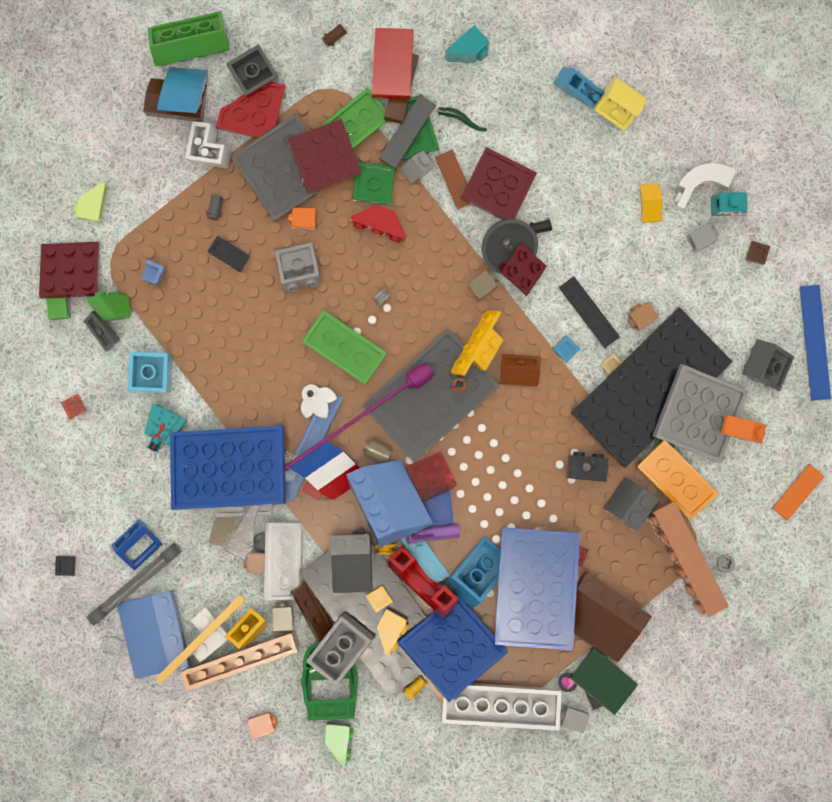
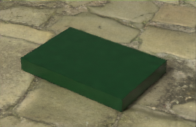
[570,648,638,715]

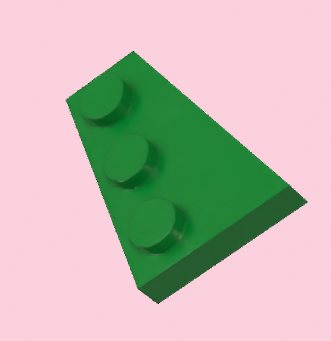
[403,94,439,161]

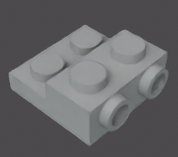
[275,242,321,293]

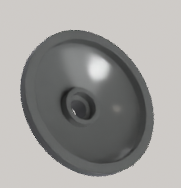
[481,218,538,274]

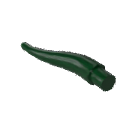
[438,107,487,132]

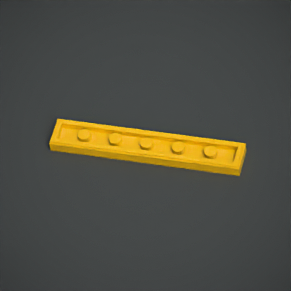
[155,594,246,683]

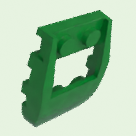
[301,642,358,721]

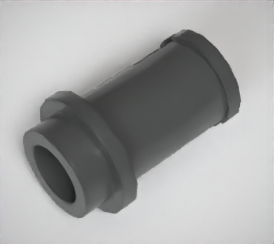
[206,195,223,220]

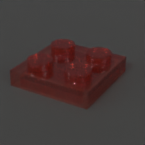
[406,451,457,502]

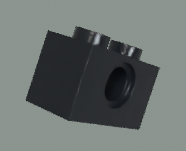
[566,452,609,482]

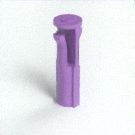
[406,524,460,544]

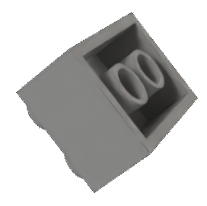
[306,612,375,686]

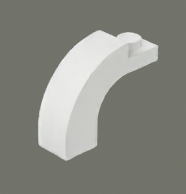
[674,163,737,211]

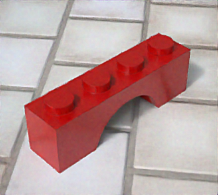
[387,546,458,619]

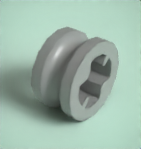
[373,288,391,307]
[717,555,735,572]

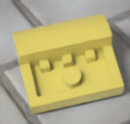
[593,76,646,131]

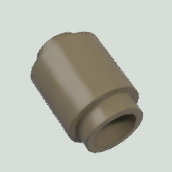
[362,438,392,463]

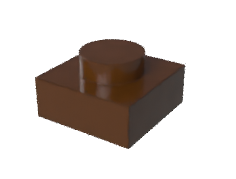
[745,241,770,265]

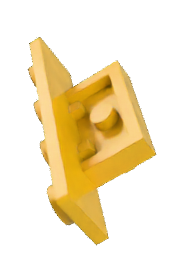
[451,310,503,376]

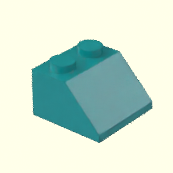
[445,25,490,63]

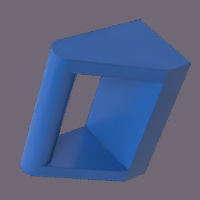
[111,519,163,570]

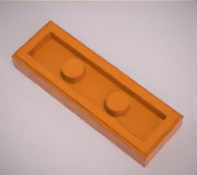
[772,464,824,520]

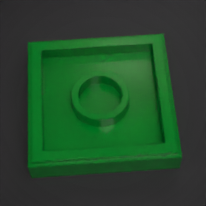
[353,162,395,205]

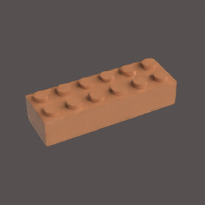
[648,501,729,617]

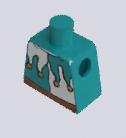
[711,192,748,216]

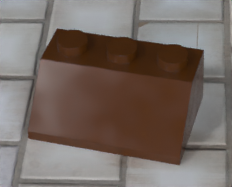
[143,78,207,122]

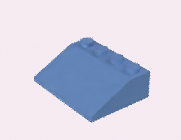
[346,459,433,548]
[117,590,191,679]

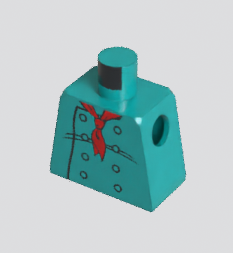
[144,404,188,452]

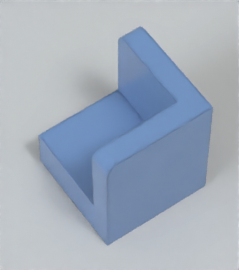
[141,259,167,287]

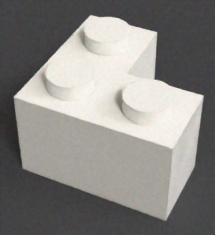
[185,121,232,169]
[191,607,229,662]

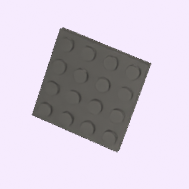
[231,114,323,221]

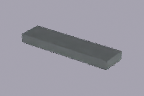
[379,95,436,169]

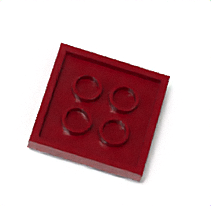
[287,119,362,194]
[461,147,537,220]
[39,242,100,299]

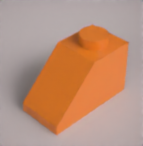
[721,415,766,444]

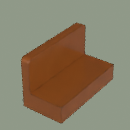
[500,354,540,386]

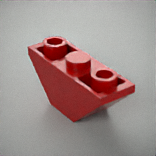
[350,205,406,243]

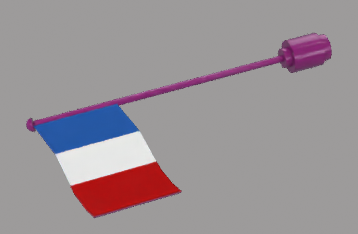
[285,362,435,500]

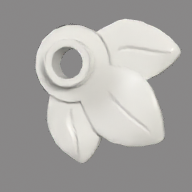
[301,384,337,418]

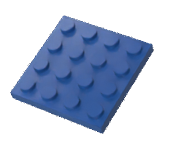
[398,594,508,702]

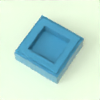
[553,336,580,363]

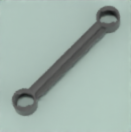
[86,543,182,626]

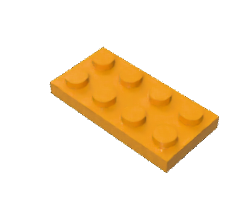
[637,440,719,520]

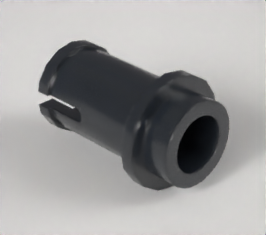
[529,219,552,234]

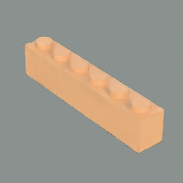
[181,632,299,690]

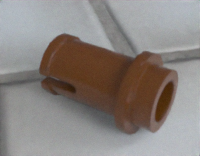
[322,24,347,47]

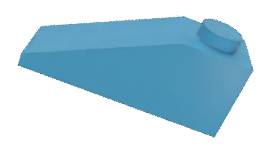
[553,67,604,110]

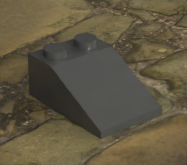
[330,533,372,593]

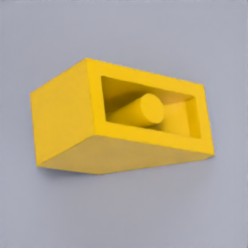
[224,608,268,649]

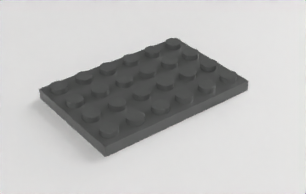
[362,329,500,463]

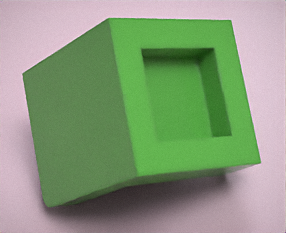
[46,298,71,321]

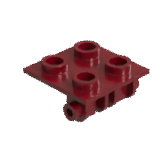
[498,242,547,296]

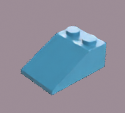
[444,536,501,609]

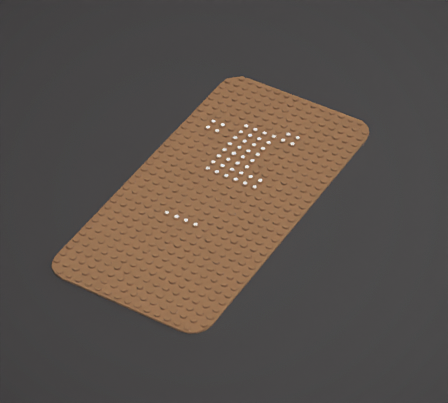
[110,89,697,726]

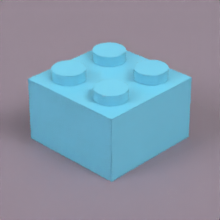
[128,352,172,392]

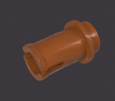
[452,377,467,393]

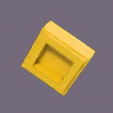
[366,585,393,612]

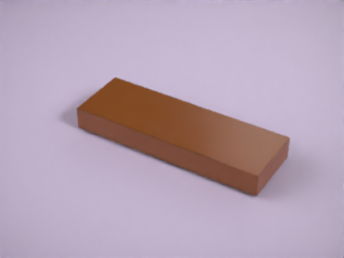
[435,150,471,210]

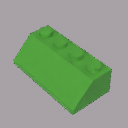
[148,11,230,67]

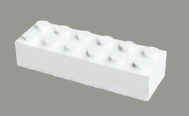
[442,683,562,731]

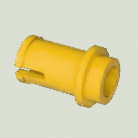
[403,676,427,700]

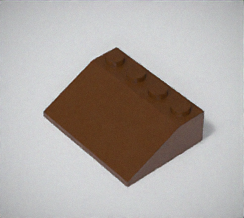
[574,571,652,663]

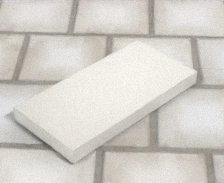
[264,522,302,601]

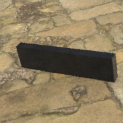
[559,276,620,349]

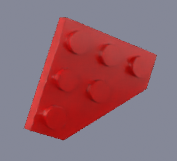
[216,82,286,138]

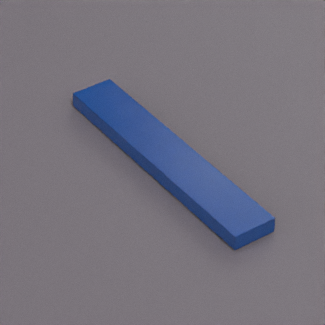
[799,285,831,401]

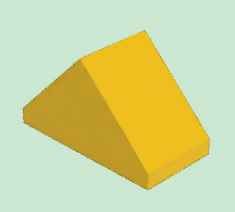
[639,183,663,223]

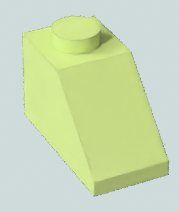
[74,182,108,223]

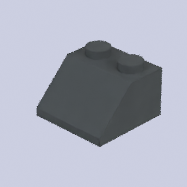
[226,44,278,96]
[742,339,794,392]
[603,477,660,531]

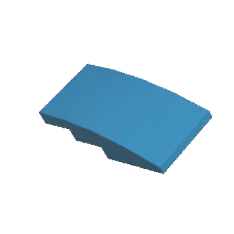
[157,67,208,113]

